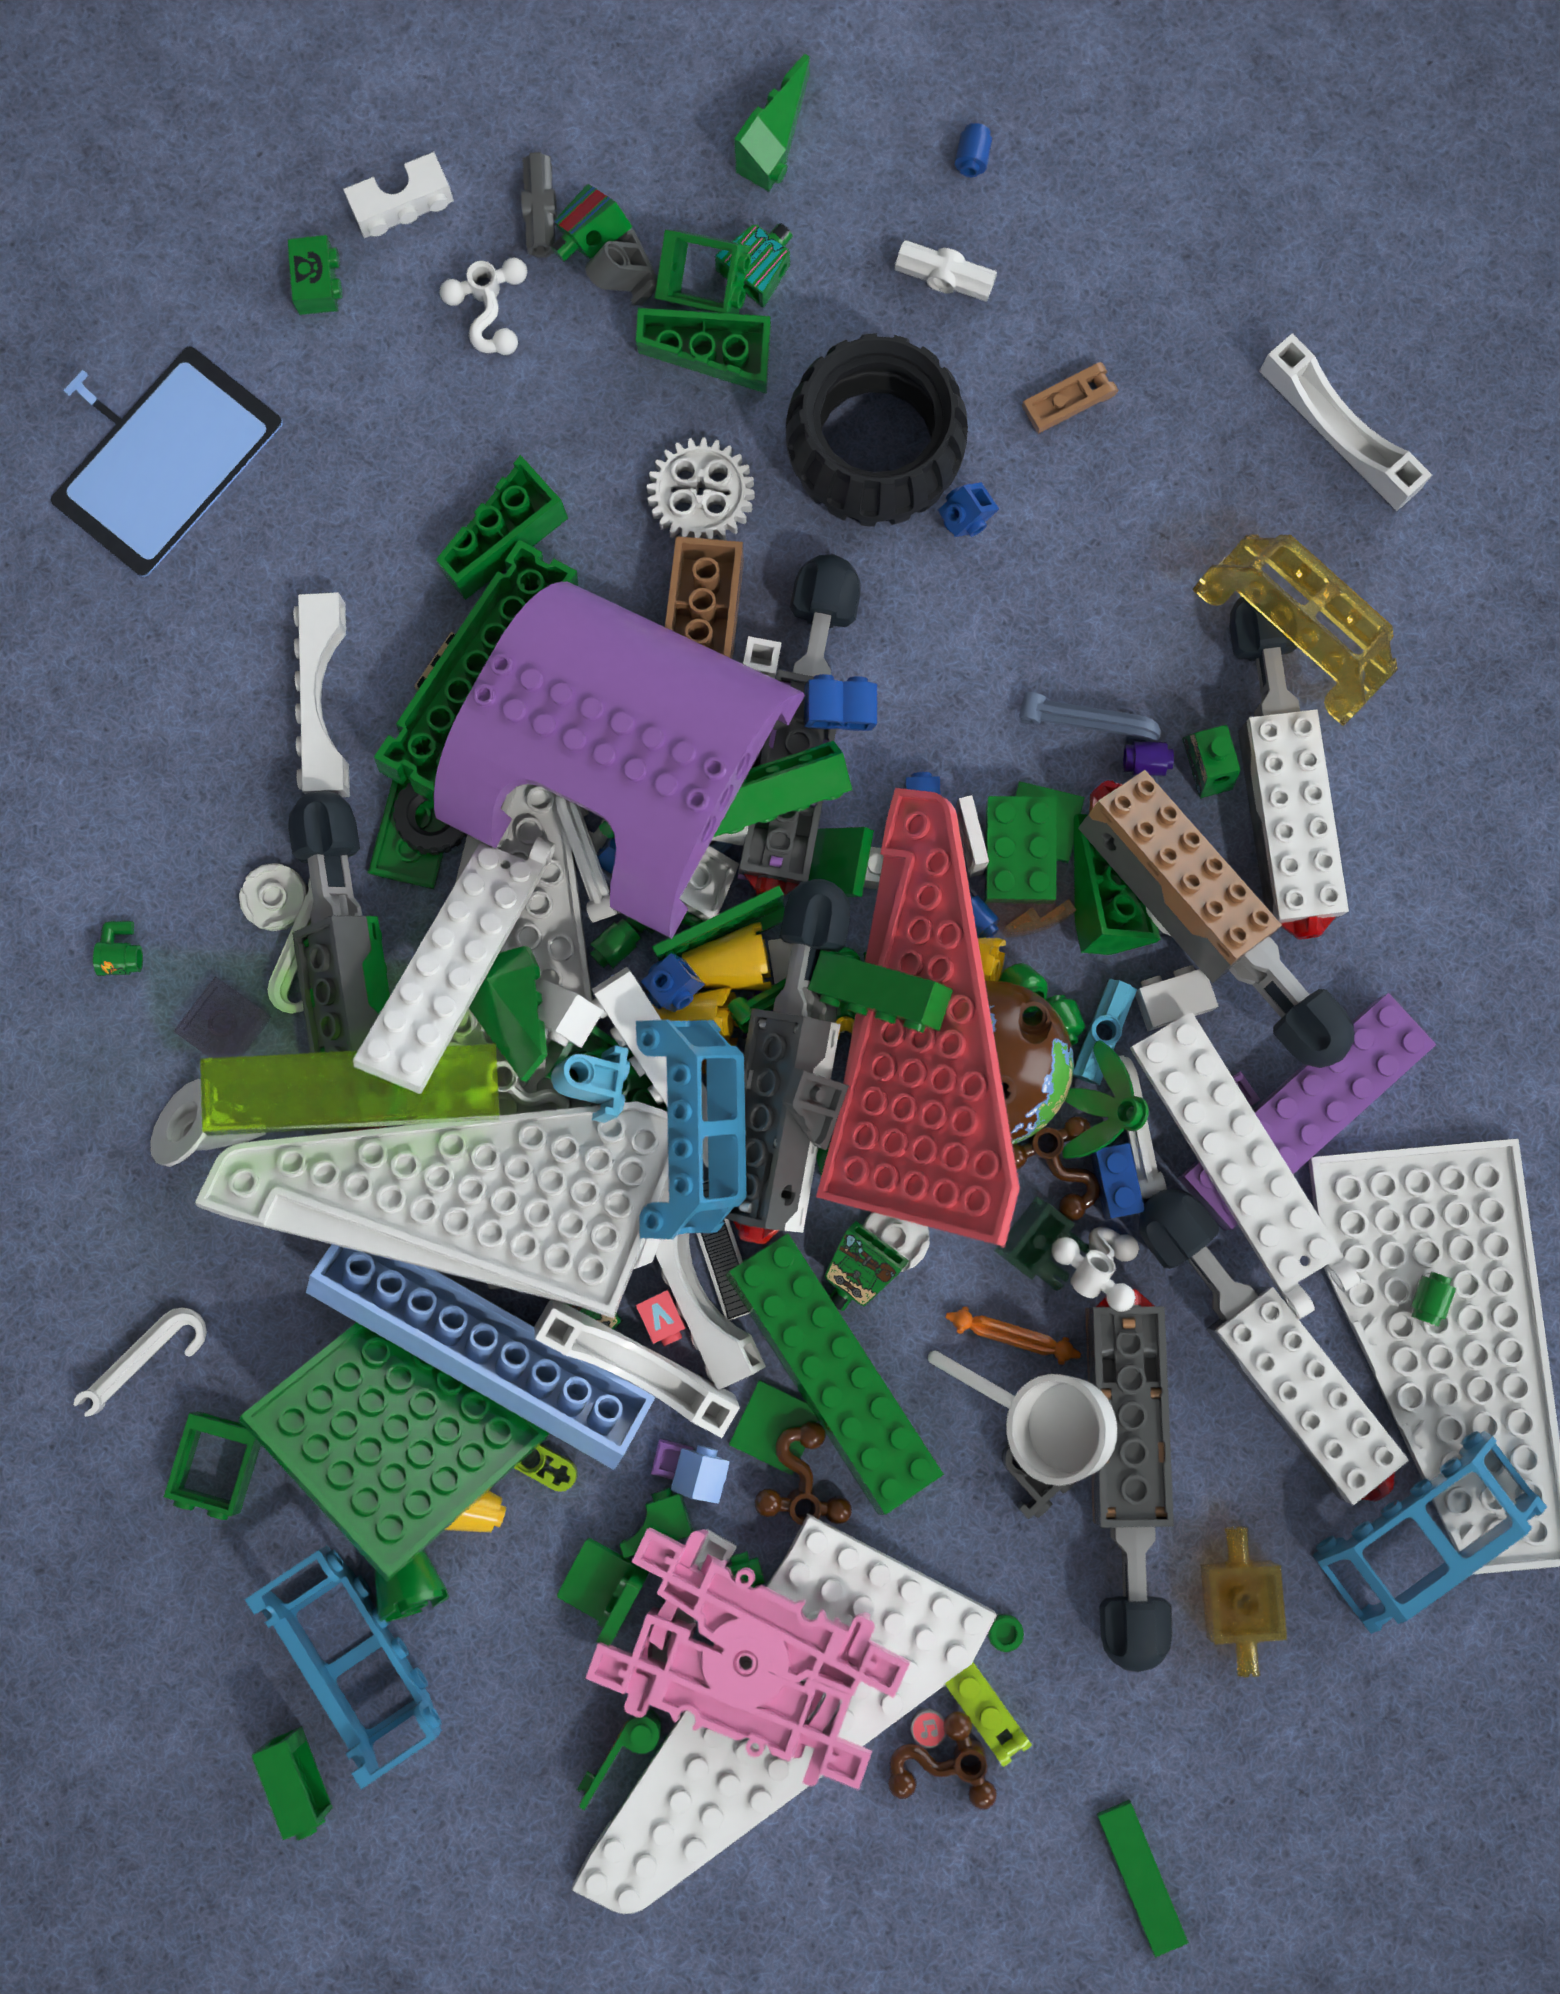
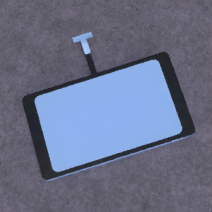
[51,347,282,577]

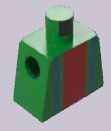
[551,183,633,262]

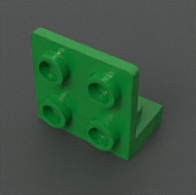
[557,1538,650,1646]

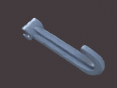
[1019,692,1161,742]

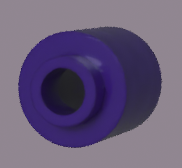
[1123,741,1174,776]

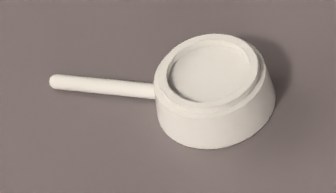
[928,1351,1117,1486]

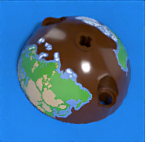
[985,981,1074,1144]

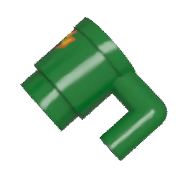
[93,921,143,976]

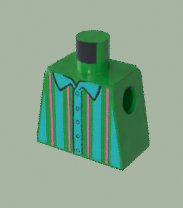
[715,223,793,308]

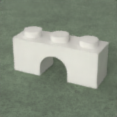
[344,152,454,238]

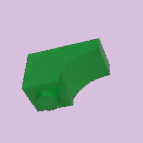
[620,1487,694,1558]

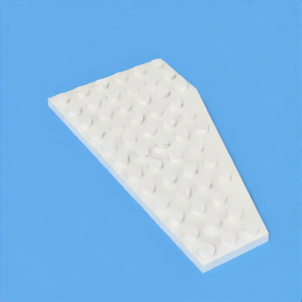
[1308,1139,1560,1574]

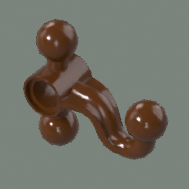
[1012,1116,1100,1221]
[754,1421,852,1525]
[888,1711,997,1810]

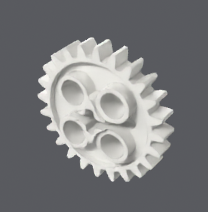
[647,438,755,540]

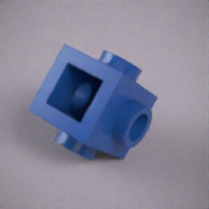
[938,482,999,537]
[641,953,705,1012]

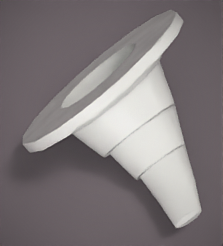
[150,1079,267,1167]

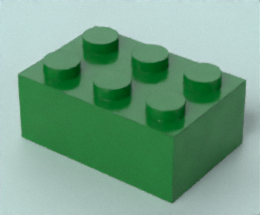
[985,796,1057,904]

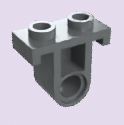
[585,229,658,305]
[1002,1443,1076,1519]

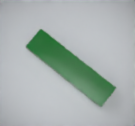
[1096,1800,1189,1958]

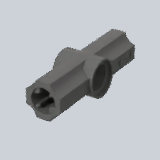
[521,152,557,258]

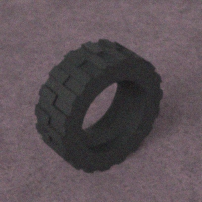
[393,782,467,855]

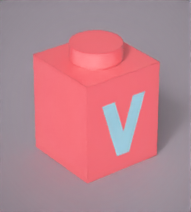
[636,1290,687,1346]

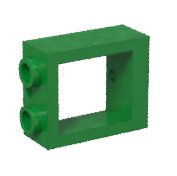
[655,229,751,314]
[164,1411,261,1520]
[251,1726,333,1841]

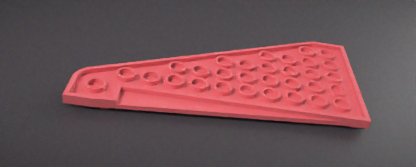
[816,788,1019,1247]

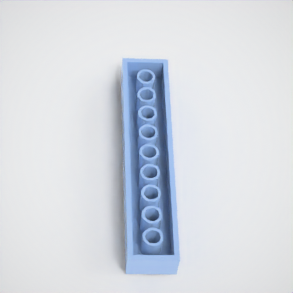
[306,1244,655,1470]

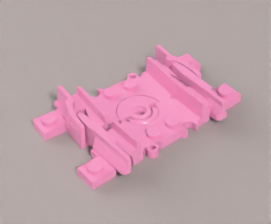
[585,1527,910,1790]

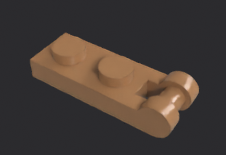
[1022,362,1118,434]

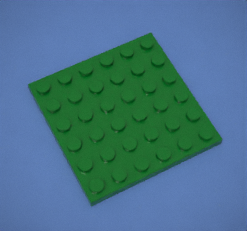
[239,1322,549,1582]

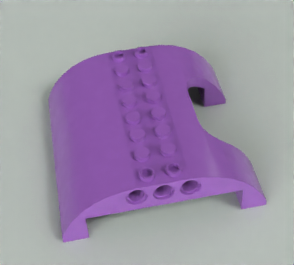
[434,581,805,939]

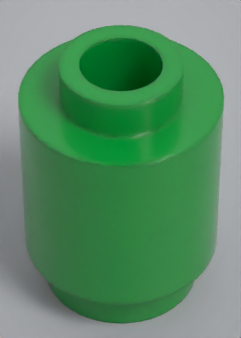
[590,919,641,969]
[1411,1271,1457,1327]

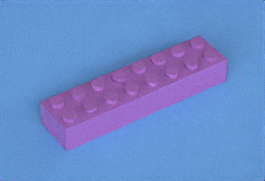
[1177,993,1437,1230]

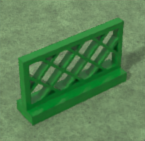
[652,886,785,961]

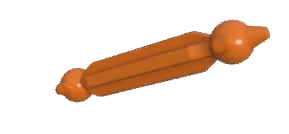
[945,1306,1081,1365]

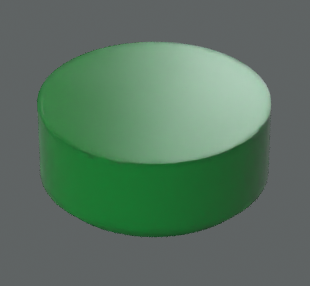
[987,1614,1024,1652]

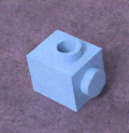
[671,1445,730,1503]

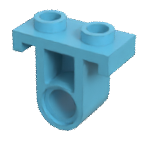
[551,1045,630,1123]

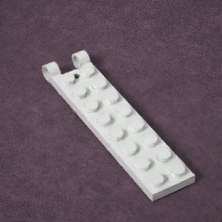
[353,826,556,1094]
[1130,1011,1360,1319]

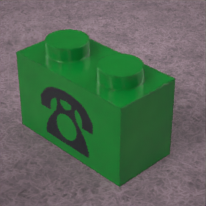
[287,235,343,315]

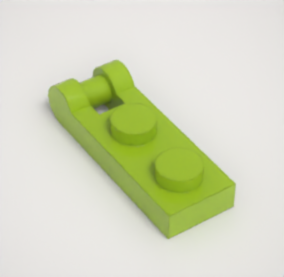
[944,1662,1032,1767]

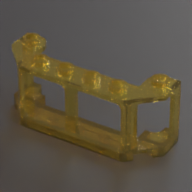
[1192,535,1398,726]

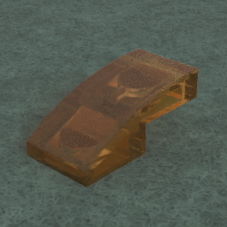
[1002,899,1076,938]

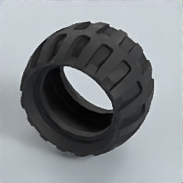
[786,333,968,527]

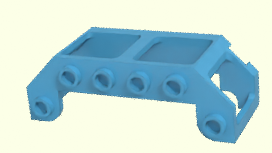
[636,1020,747,1239]
[1312,1431,1547,1634]
[245,1545,442,1789]

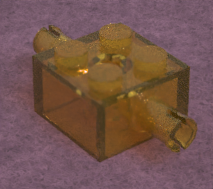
[1200,1526,1287,1677]

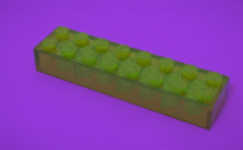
[200,1044,499,1136]

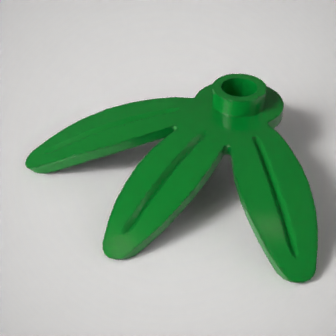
[1062,1040,1149,1159]

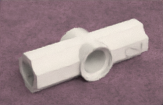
[895,240,997,302]

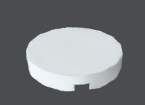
[239,863,308,931]
[863,1212,929,1272]

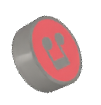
[910,1708,946,1748]

